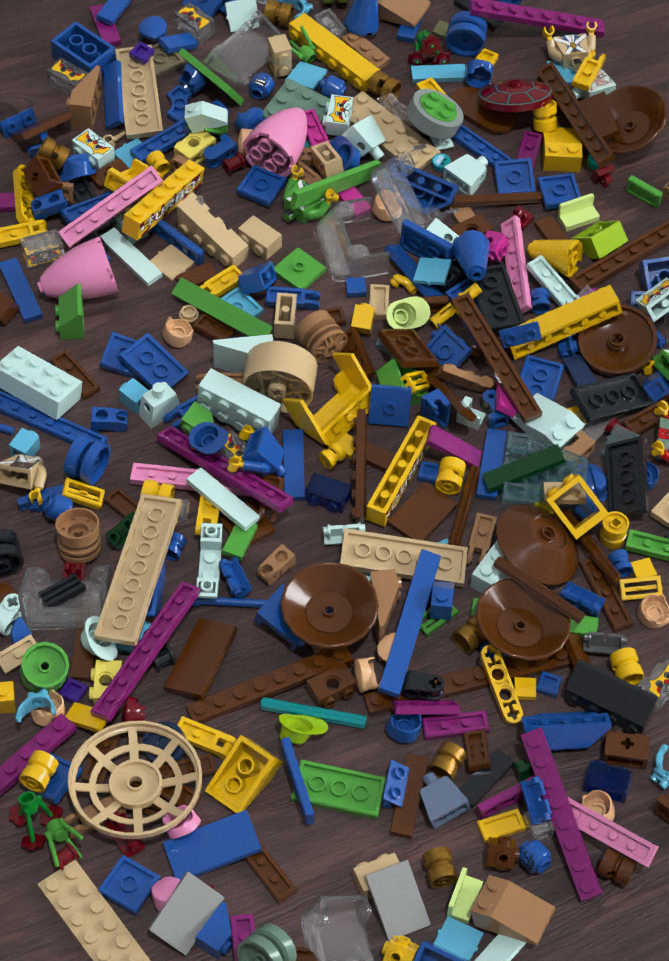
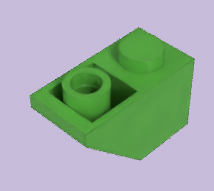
[179,401,214,435]

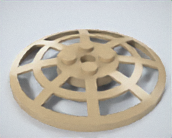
[68,721,202,839]

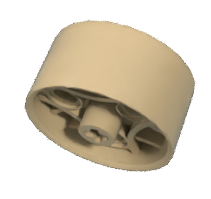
[242,341,317,413]

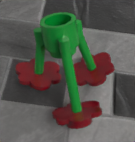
[407,30,451,66]
[9,791,63,850]

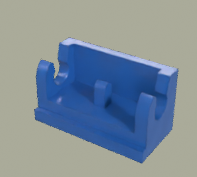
[420,389,451,429]

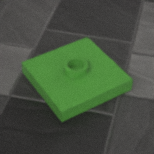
[274,247,326,289]

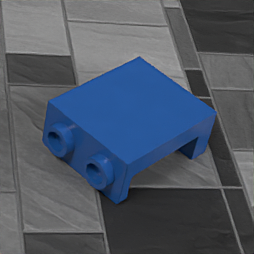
[253,583,306,651]

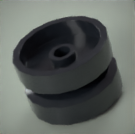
[0,529,24,579]

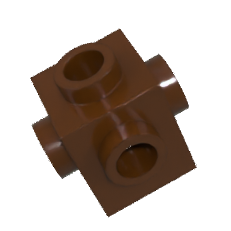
[486,836,520,871]

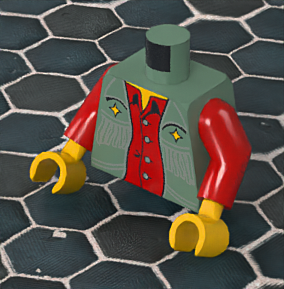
[651,401,669,463]

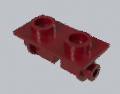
[104,811,146,858]

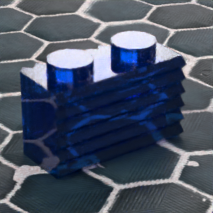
[305,472,352,513]
[582,760,633,803]

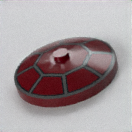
[479,79,552,112]

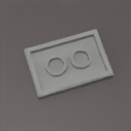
[364,860,431,941]
[148,871,225,956]

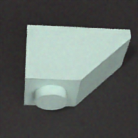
[184,101,228,133]

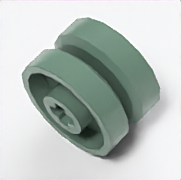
[236,923,297,961]

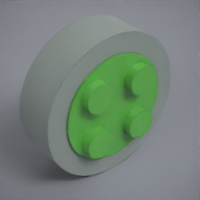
[406,89,464,139]

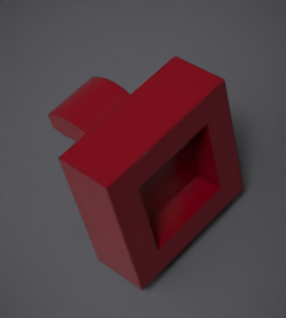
[591,163,615,188]
[508,205,534,231]
[62,561,86,583]

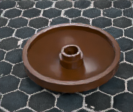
[578,304,657,377]

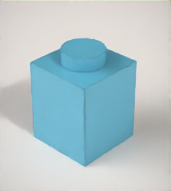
[119,378,149,415]
[9,428,41,457]

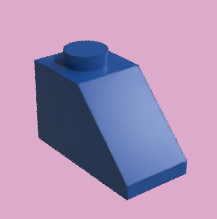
[238,261,277,295]
[430,580,455,620]
[196,901,233,960]

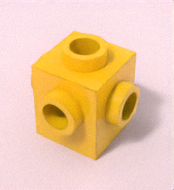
[381,935,420,961]

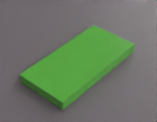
[178,48,244,106]
[291,759,387,820]

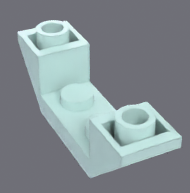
[196,523,223,599]

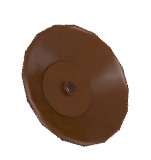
[605,85,668,154]
[496,504,580,586]
[280,561,379,649]
[476,579,571,661]

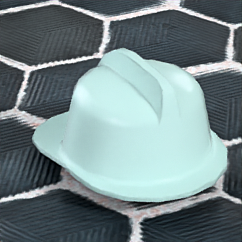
[81,616,118,661]

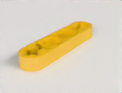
[13,164,35,224]
[480,644,523,726]

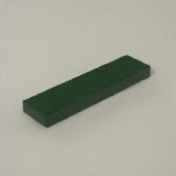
[482,444,566,493]

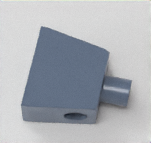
[420,772,471,829]

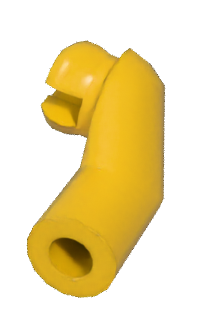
[390,274,418,295]

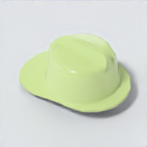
[386,296,430,329]

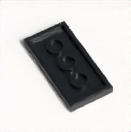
[469,264,525,333]
[569,372,654,424]
[605,436,649,517]

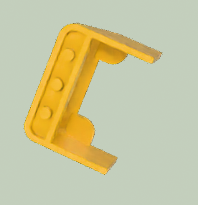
[281,352,372,446]

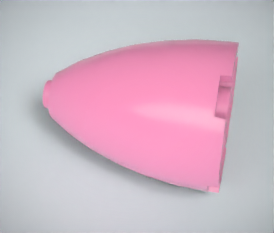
[242,107,307,177]
[37,237,119,300]

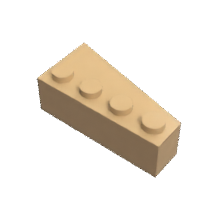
[177,192,249,267]

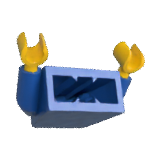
[227,425,286,477]

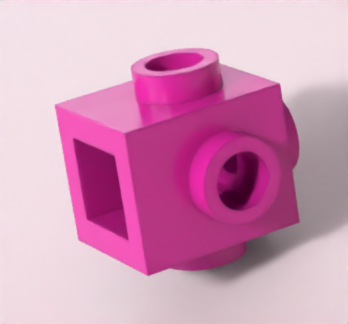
[485,230,510,263]

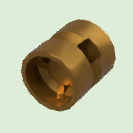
[264,0,294,27]
[368,70,402,103]
[36,136,70,170]
[452,614,487,654]
[428,741,467,782]
[422,846,458,888]

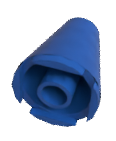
[343,0,379,36]
[452,230,490,281]

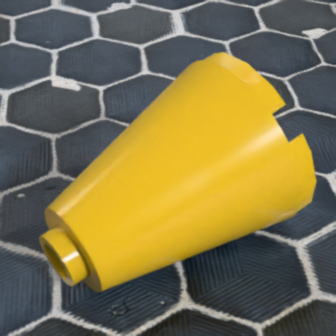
[527,239,583,277]

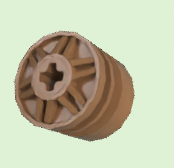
[295,310,347,363]
[55,508,102,563]

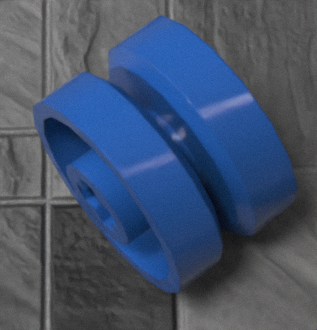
[445,11,488,57]
[64,434,111,486]

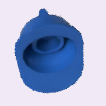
[330,136,361,171]
[58,153,97,182]
[188,422,228,455]
[573,464,608,502]

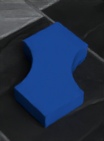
[166,85,192,123]

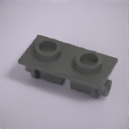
[583,631,627,654]

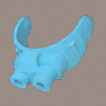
[276,0,313,19]
[16,689,57,723]
[650,744,669,790]

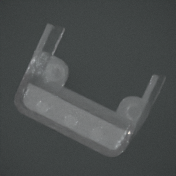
[371,144,459,235]
[317,197,390,282]

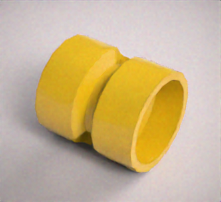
[533,100,557,132]
[435,456,466,495]
[140,479,175,498]
[599,511,629,549]
[609,647,645,686]
[19,750,59,793]

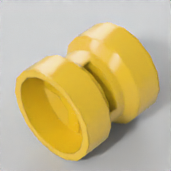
[146,150,171,176]
[318,442,346,470]

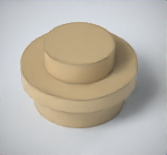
[179,305,199,323]

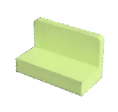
[557,193,600,232]
[447,867,483,924]

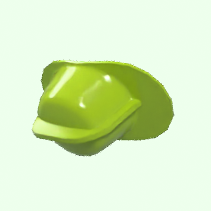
[279,714,328,744]

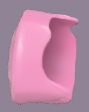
[162,805,201,839]
[151,876,180,911]

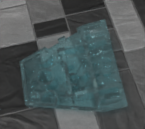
[501,431,588,504]

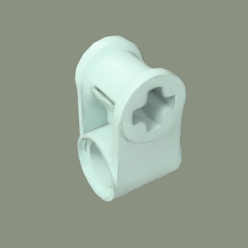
[0,593,25,636]

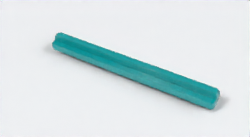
[260,697,367,728]

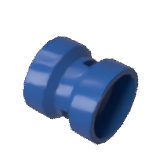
[530,287,551,315]
[165,532,187,561]
[608,549,634,578]

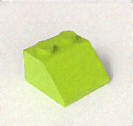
[570,220,628,260]

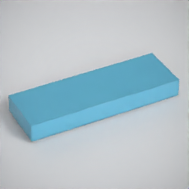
[411,64,466,84]

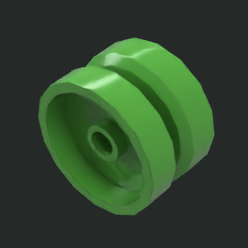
[19,642,69,693]

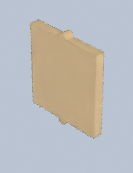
[150,244,195,282]

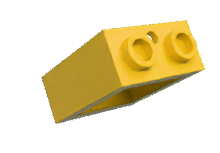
[544,473,609,540]

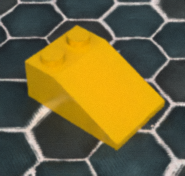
[542,127,582,172]
[205,735,283,813]

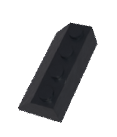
[563,659,658,734]

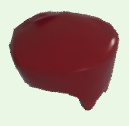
[122,695,146,722]

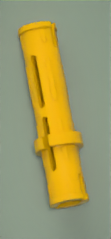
[429,282,483,328]

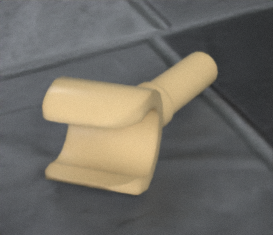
[103,131,126,147]

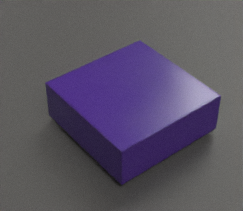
[129,42,155,65]
[59,677,89,704]

